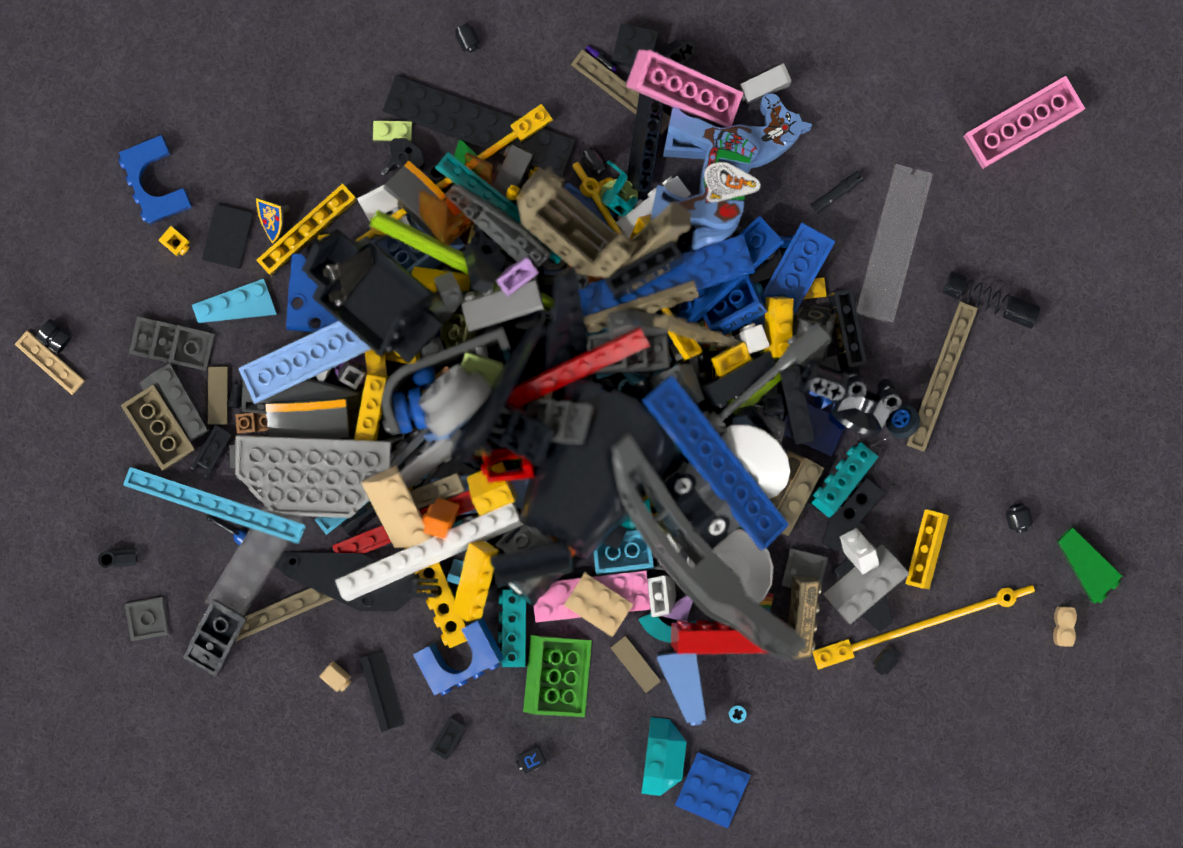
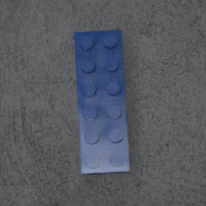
[747,222,836,332]

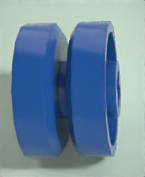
[392,387,428,434]

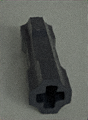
[340,501,377,537]

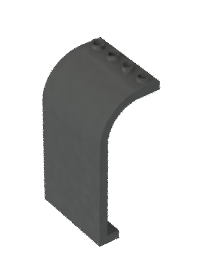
[382,329,512,436]

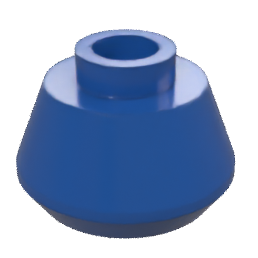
[411,366,436,390]

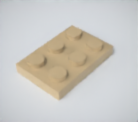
[564,573,633,637]

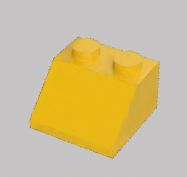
[467,462,518,516]

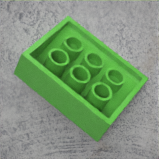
[523,635,592,717]

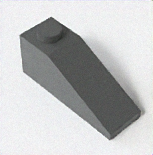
[606,310,668,340]

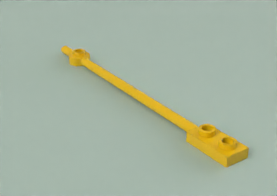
[356,104,553,242]
[572,162,702,360]
[812,585,1035,669]

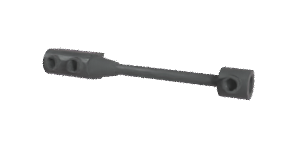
[703,322,832,437]

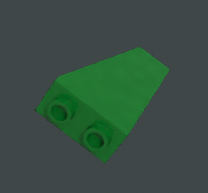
[1057,528,1122,604]

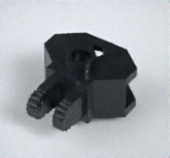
[381,138,425,177]

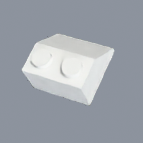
[357,185,401,223]

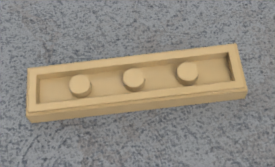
[15,330,85,395]

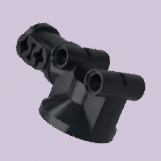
[799,359,901,436]

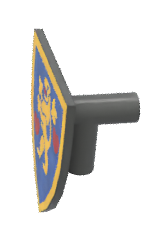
[256,198,290,244]

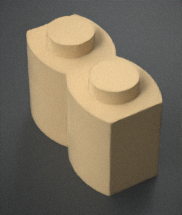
[1053,606,1077,646]
[320,662,351,692]

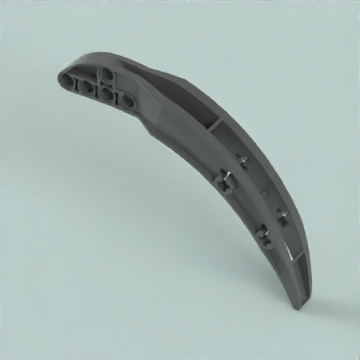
[613,435,807,659]

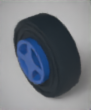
[886,405,921,438]

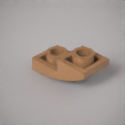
[235,413,268,434]

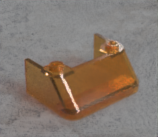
[419,152,492,245]

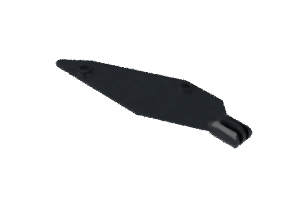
[267,552,438,612]

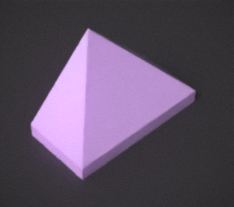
[496,257,538,296]
[663,595,693,620]

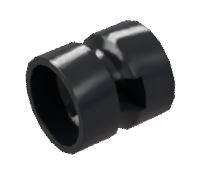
[36,319,73,354]

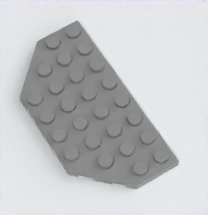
[235,435,391,518]

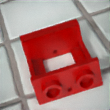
[481,441,534,483]

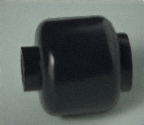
[1006,503,1033,533]

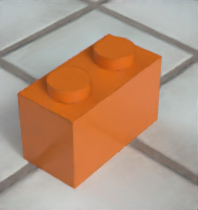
[422,498,459,540]

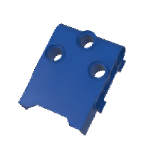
[286,254,338,332]

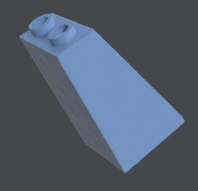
[657,652,706,725]

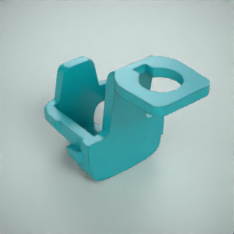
[601,160,638,217]

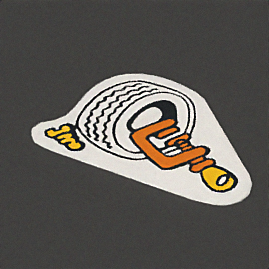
[704,163,760,202]

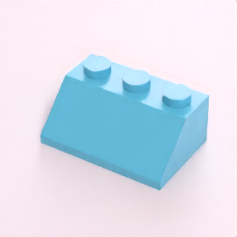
[594,530,654,576]

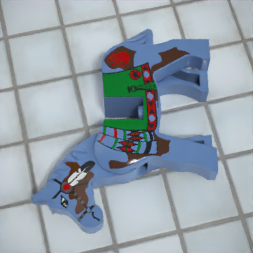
[650,93,812,250]

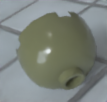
[440,313,478,349]

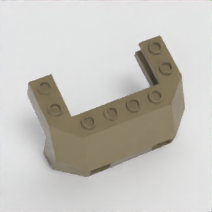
[517,167,638,277]

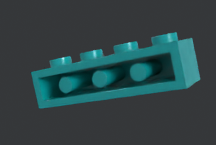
[812,442,878,518]
[499,589,526,667]

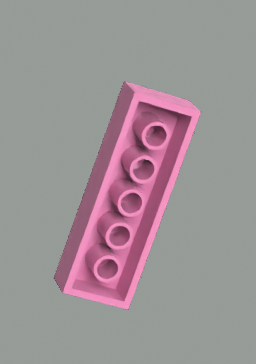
[626,50,743,128]
[963,76,1085,169]
[534,570,651,622]

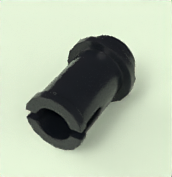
[227,384,243,409]

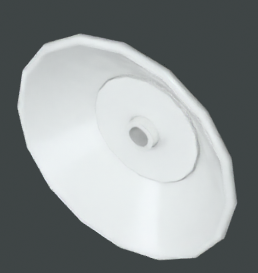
[721,425,790,499]
[687,529,774,604]

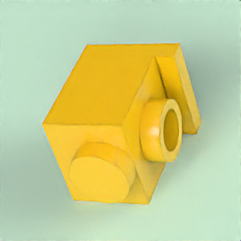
[158,226,190,256]

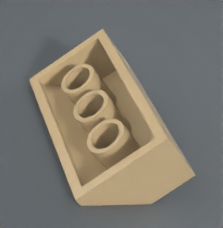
[361,465,431,548]

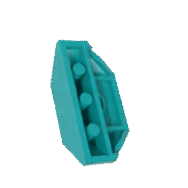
[641,717,687,796]

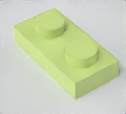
[373,121,412,141]

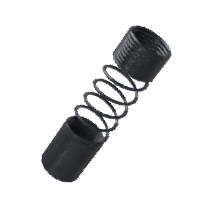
[943,271,1041,329]

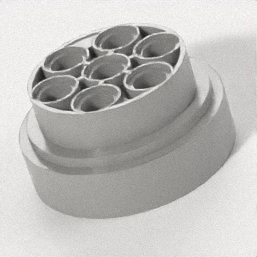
[418,365,492,437]

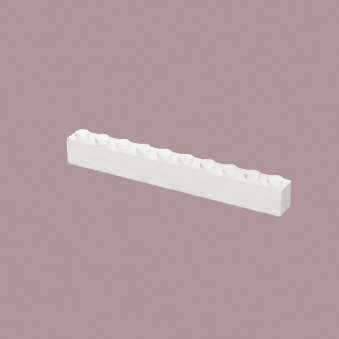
[335,503,524,602]

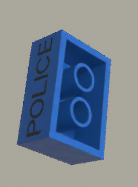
[703,275,768,335]

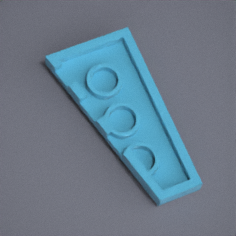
[192,279,277,323]

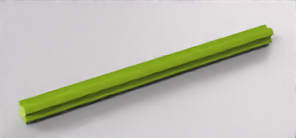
[370,210,555,312]

